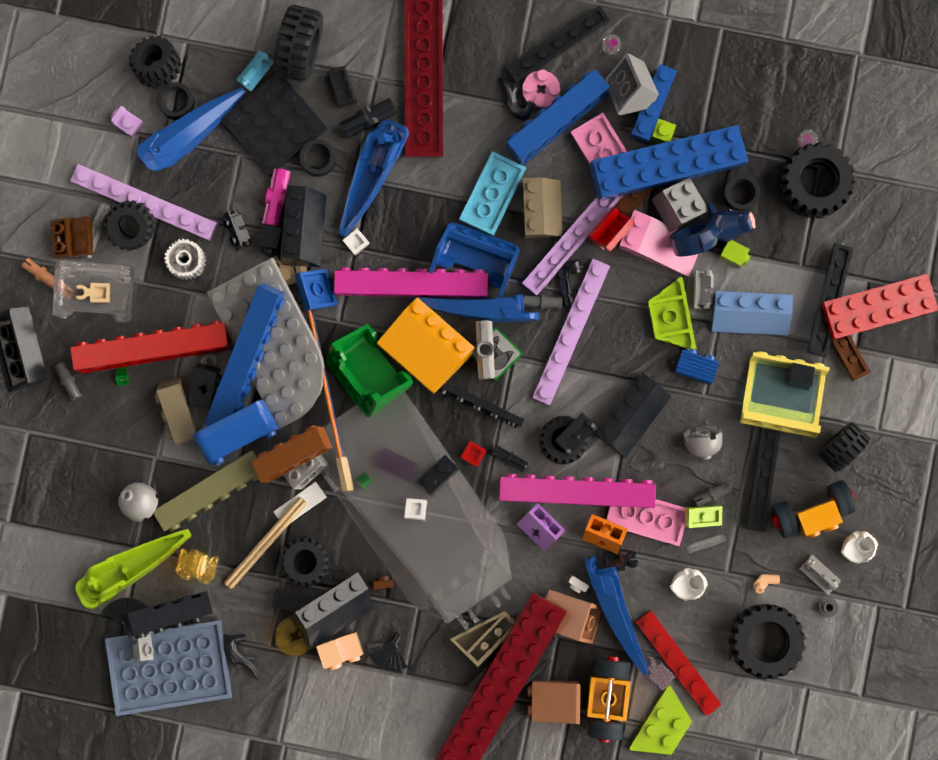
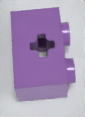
[517,503,565,551]

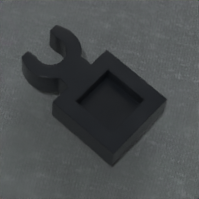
[602,550,638,571]

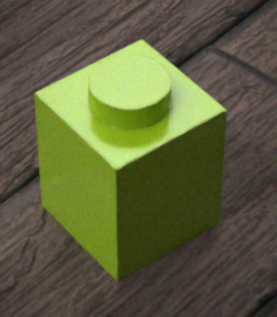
[650,119,676,144]
[719,240,750,269]

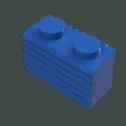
[674,348,719,385]

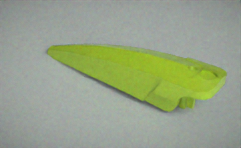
[75,529,191,609]

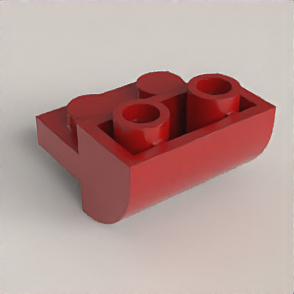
[587,207,635,251]

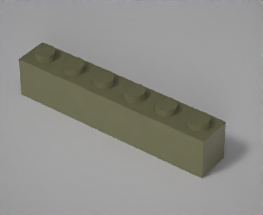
[153,451,259,533]

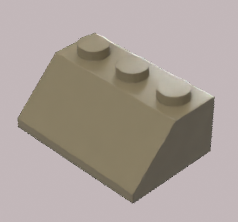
[523,177,563,239]

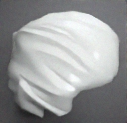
[841,531,878,564]
[669,568,708,601]

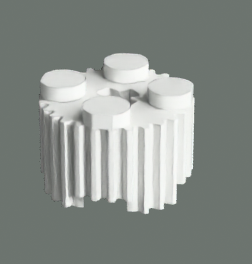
[164,239,206,280]

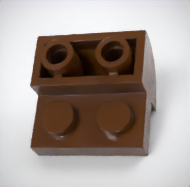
[50,216,94,259]

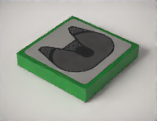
[471,327,523,381]

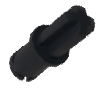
[491,444,528,472]

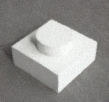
[343,228,370,256]
[404,498,427,521]
[568,576,589,594]

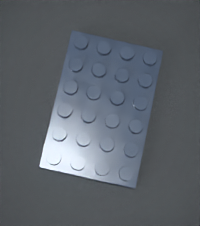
[105,620,232,716]

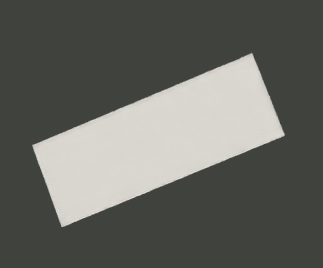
[274,482,327,522]

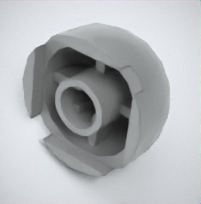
[684,426,723,460]
[118,482,158,522]

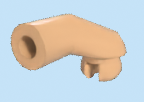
[753,574,780,594]

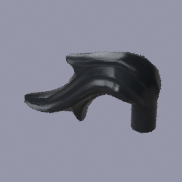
[501,77,535,120]
[224,634,259,681]

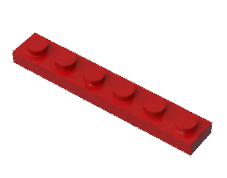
[635,610,722,716]

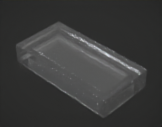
[686,534,726,553]

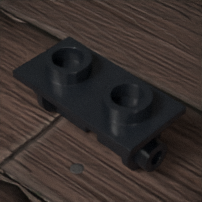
[222,210,251,251]

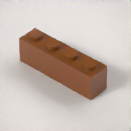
[251,425,333,483]

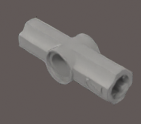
[476,320,495,380]

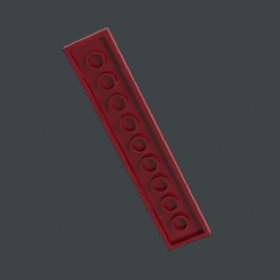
[405,0,443,158]
[435,592,567,760]

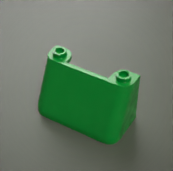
[326,324,413,417]

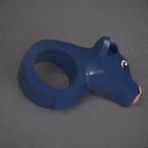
[669,202,755,257]

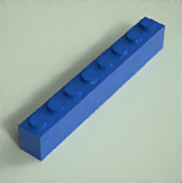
[204,283,285,426]

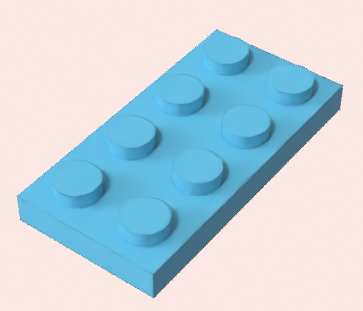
[459,151,526,236]

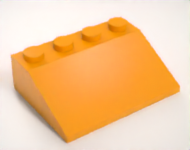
[377,297,475,394]

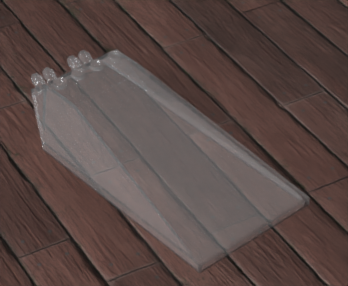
[321,392,512,630]

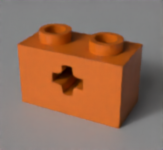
[582,514,628,554]

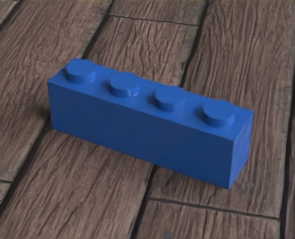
[630,64,677,145]

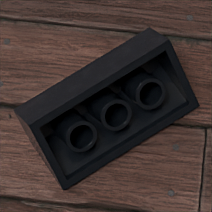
[280,185,327,267]
[0,306,48,392]
[595,372,671,458]
[289,573,373,650]

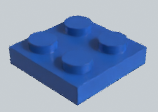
[295,269,338,311]

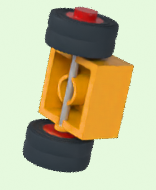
[771,480,856,538]
[586,656,630,742]

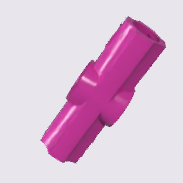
[262,168,290,227]

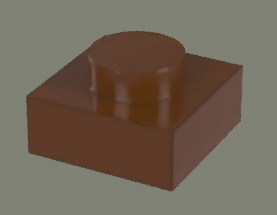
[373,576,394,589]

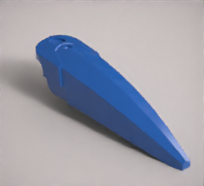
[137,87,246,171]
[339,120,409,236]
[413,294,539,322]
[584,556,648,675]

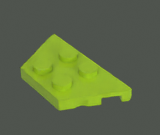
[648,277,696,350]
[629,685,692,755]

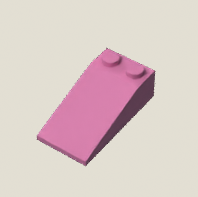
[618,210,698,277]

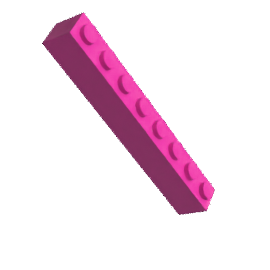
[334,267,488,298]
[499,474,656,508]

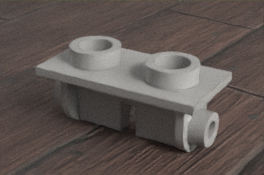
[693,270,714,311]
[799,555,841,595]
[132,631,154,662]

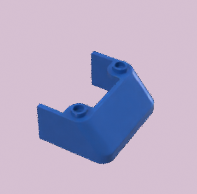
[429,223,520,298]
[192,400,282,466]

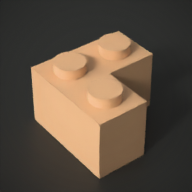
[316,632,364,671]

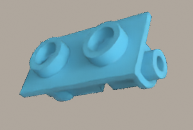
[237,51,274,91]

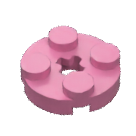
[522,70,560,109]

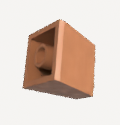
[544,590,602,644]
[528,680,580,724]

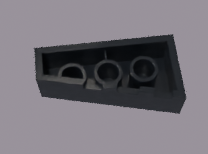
[122,591,213,639]

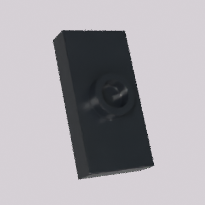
[327,66,357,108]

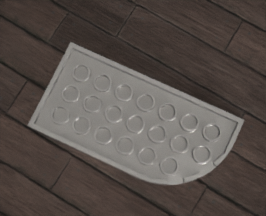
[207,258,324,428]

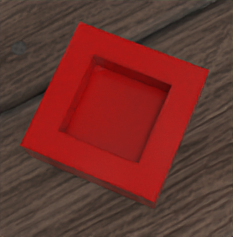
[461,441,487,467]

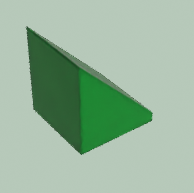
[115,367,129,386]
[356,472,372,489]

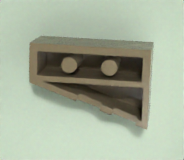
[155,376,198,444]
[450,610,515,667]

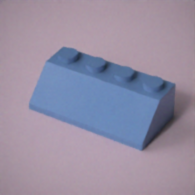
[711,291,793,336]

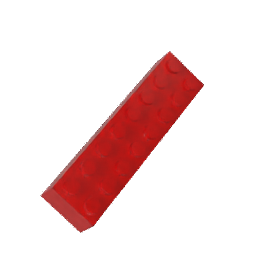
[70,321,233,374]

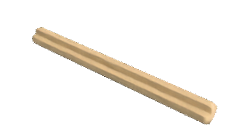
[224,497,307,589]

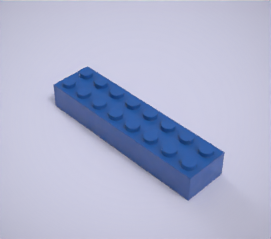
[589,125,748,202]

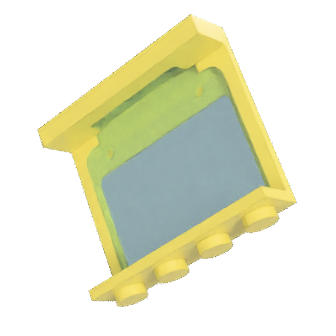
[740,351,830,438]

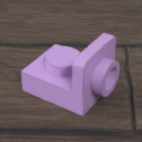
[111,106,143,138]

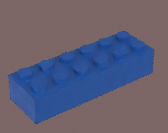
[506,69,610,166]

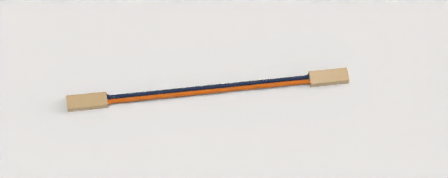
[295,266,354,492]

